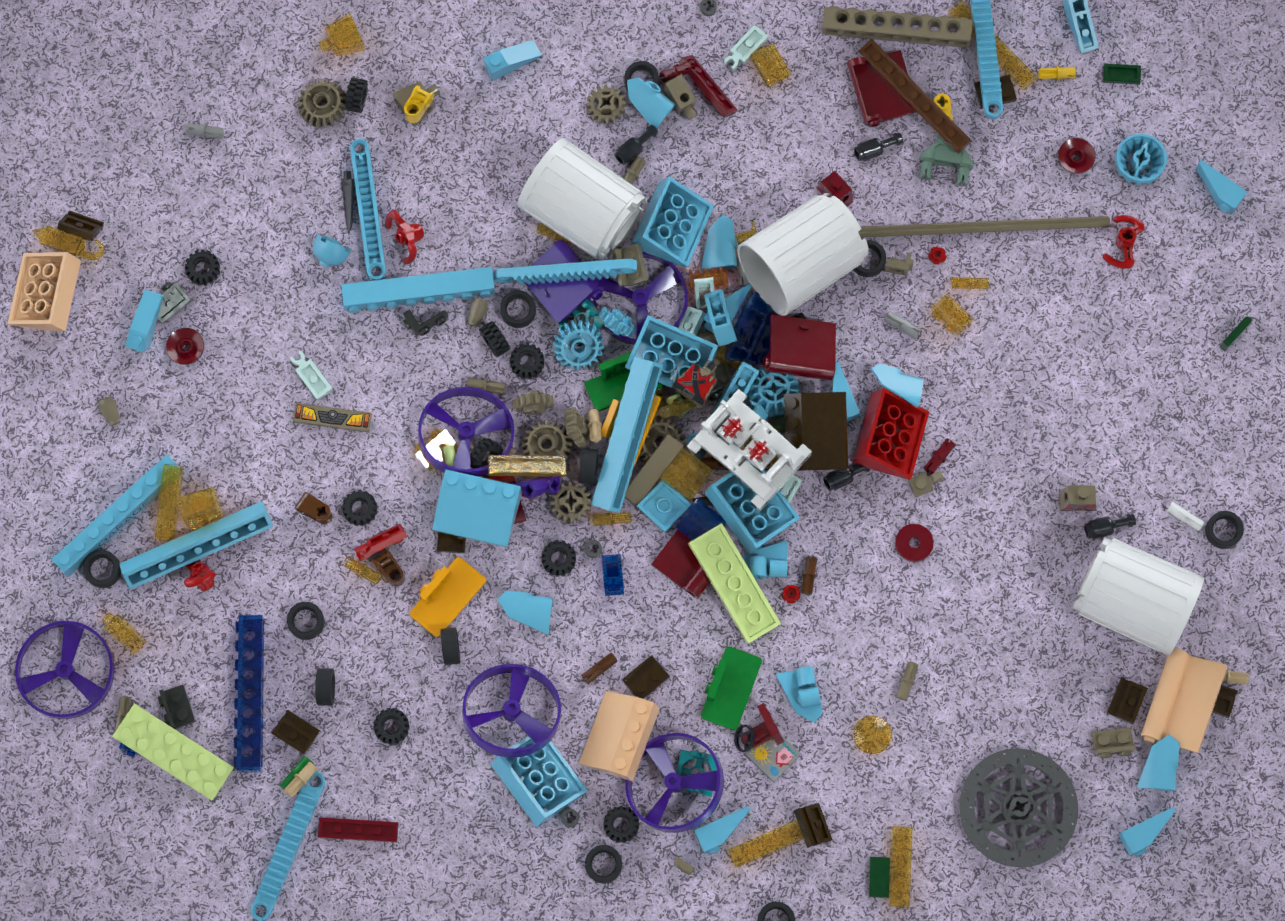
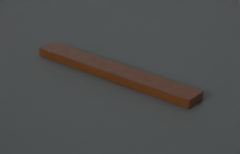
[858,39,972,154]

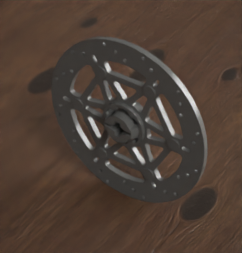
[959,749,1078,867]

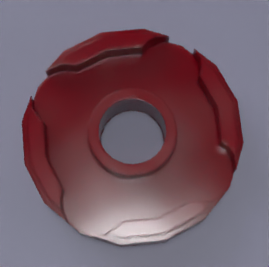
[895,524,934,562]

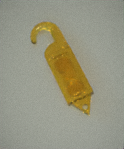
[32,225,105,261]

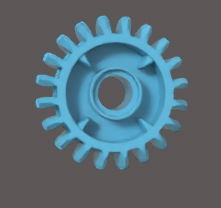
[553,319,604,371]

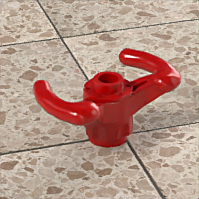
[385,210,424,264]
[1103,215,1145,269]
[184,553,216,591]

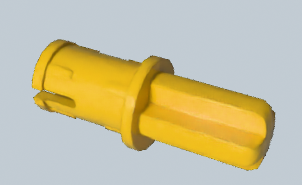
[1038,66,1076,80]

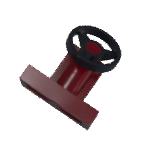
[734,703,784,752]

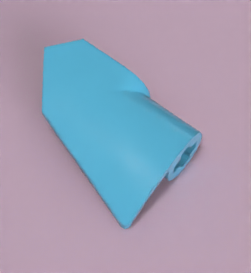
[627,77,676,129]
[701,215,737,271]
[871,364,923,407]
[742,541,788,580]
[498,590,553,635]
[776,666,823,723]
[1137,734,1179,791]

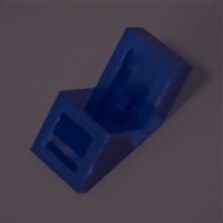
[602,554,624,596]

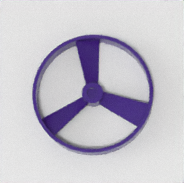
[593,252,688,345]
[418,387,515,477]
[15,621,115,719]
[462,664,561,758]
[625,733,724,833]

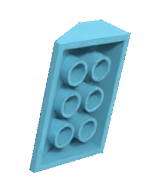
[632,176,714,268]
[625,315,718,389]
[704,462,800,555]
[432,470,522,547]
[490,736,588,827]

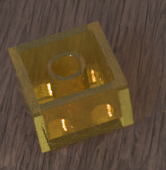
[176,486,225,529]

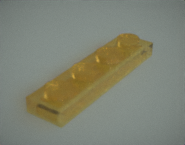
[488,455,567,476]
[154,464,184,542]
[728,820,804,868]
[889,826,913,908]

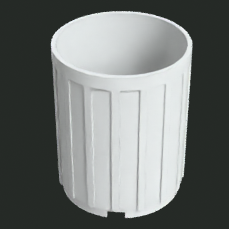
[517,138,647,260]
[737,193,868,316]
[1072,537,1204,656]

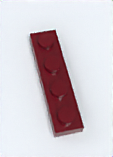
[678,55,737,118]
[318,817,399,843]

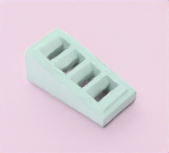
[694,277,714,309]

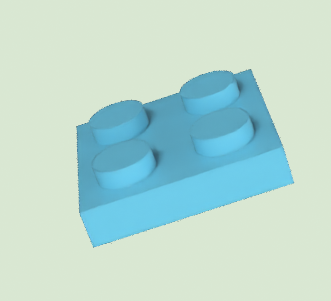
[637,479,691,533]

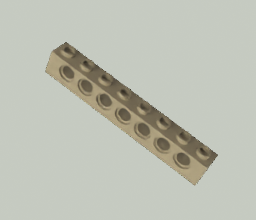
[822,6,973,48]

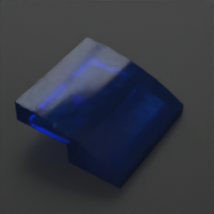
[676,498,726,540]

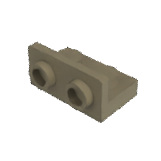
[612,244,648,286]
[1091,728,1136,759]

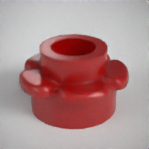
[928,247,947,265]
[781,585,801,604]

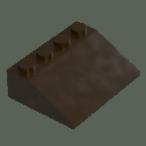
[784,392,848,471]

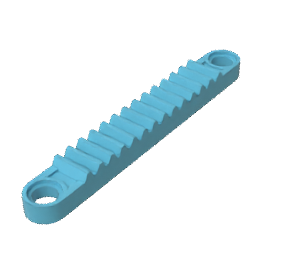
[970,0,1003,120]
[350,139,386,281]
[494,259,637,285]
[251,772,326,921]

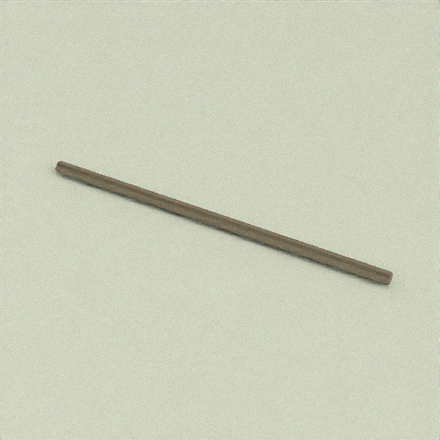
[858,216,1110,238]

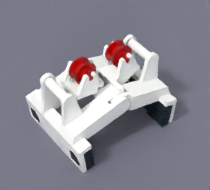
[687,389,812,512]

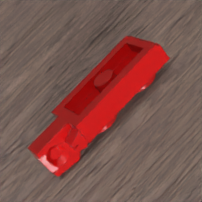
[354,524,408,561]

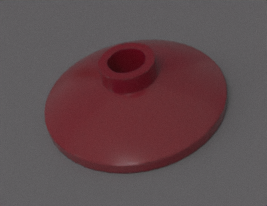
[1058,138,1096,174]
[166,328,204,365]

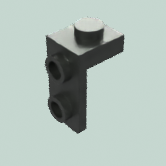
[403,309,448,336]

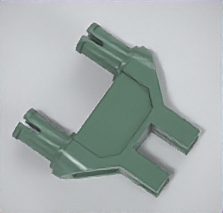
[919,134,974,186]

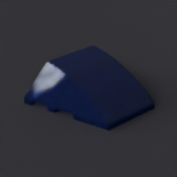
[724,291,778,365]

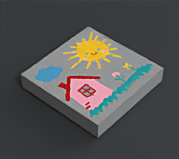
[745,736,801,783]

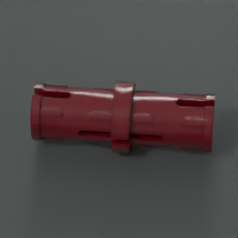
[660,60,697,83]
[923,438,956,475]

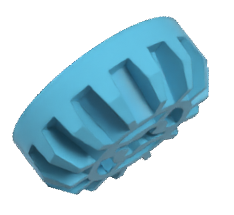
[1115,134,1167,186]
[748,368,799,418]

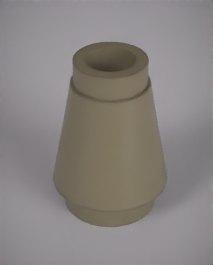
[467,298,489,327]
[98,397,121,426]

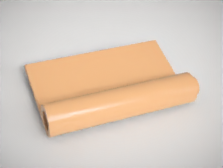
[1141,648,1227,753]

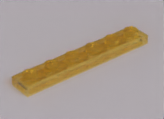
[948,0,1038,91]

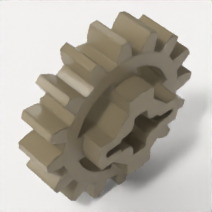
[586,84,627,125]
[512,391,554,415]
[564,407,590,448]
[550,482,592,524]

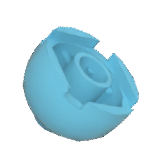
[313,233,352,268]

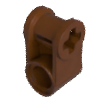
[294,492,333,524]
[372,549,405,587]

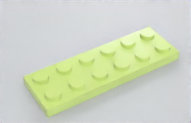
[688,523,781,644]
[112,703,234,800]

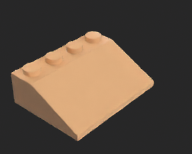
[8,252,81,331]
[578,691,660,782]

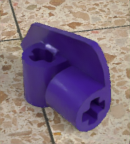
[513,471,565,499]

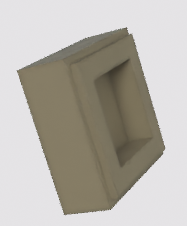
[674,857,694,875]

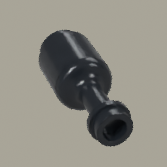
[614,125,658,165]
[854,133,903,162]
[823,464,871,491]
[1084,514,1136,539]

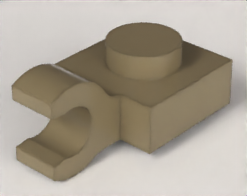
[908,471,944,497]

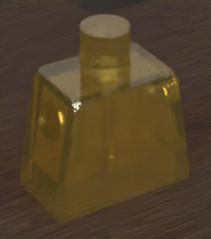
[318,13,365,57]
[102,613,147,656]

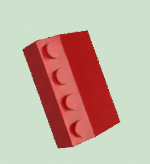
[852,388,929,480]

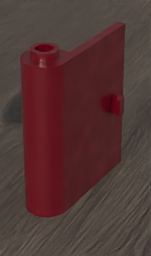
[847,50,917,127]
[762,314,836,381]

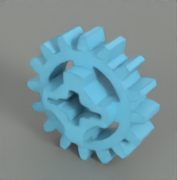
[598,306,637,338]

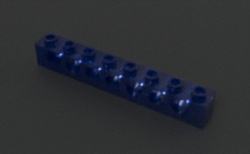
[233,615,264,773]

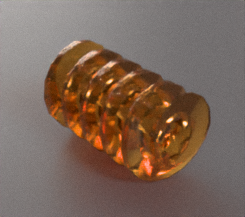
[688,267,728,293]

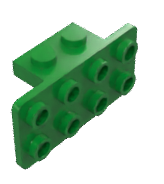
[584,352,665,412]
[701,646,762,731]

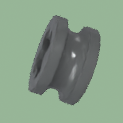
[700,0,717,16]
[585,540,602,558]
[561,809,579,827]

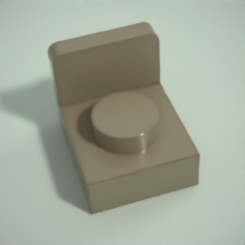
[885,253,914,276]

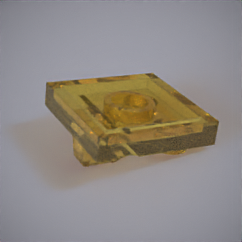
[659,448,713,501]

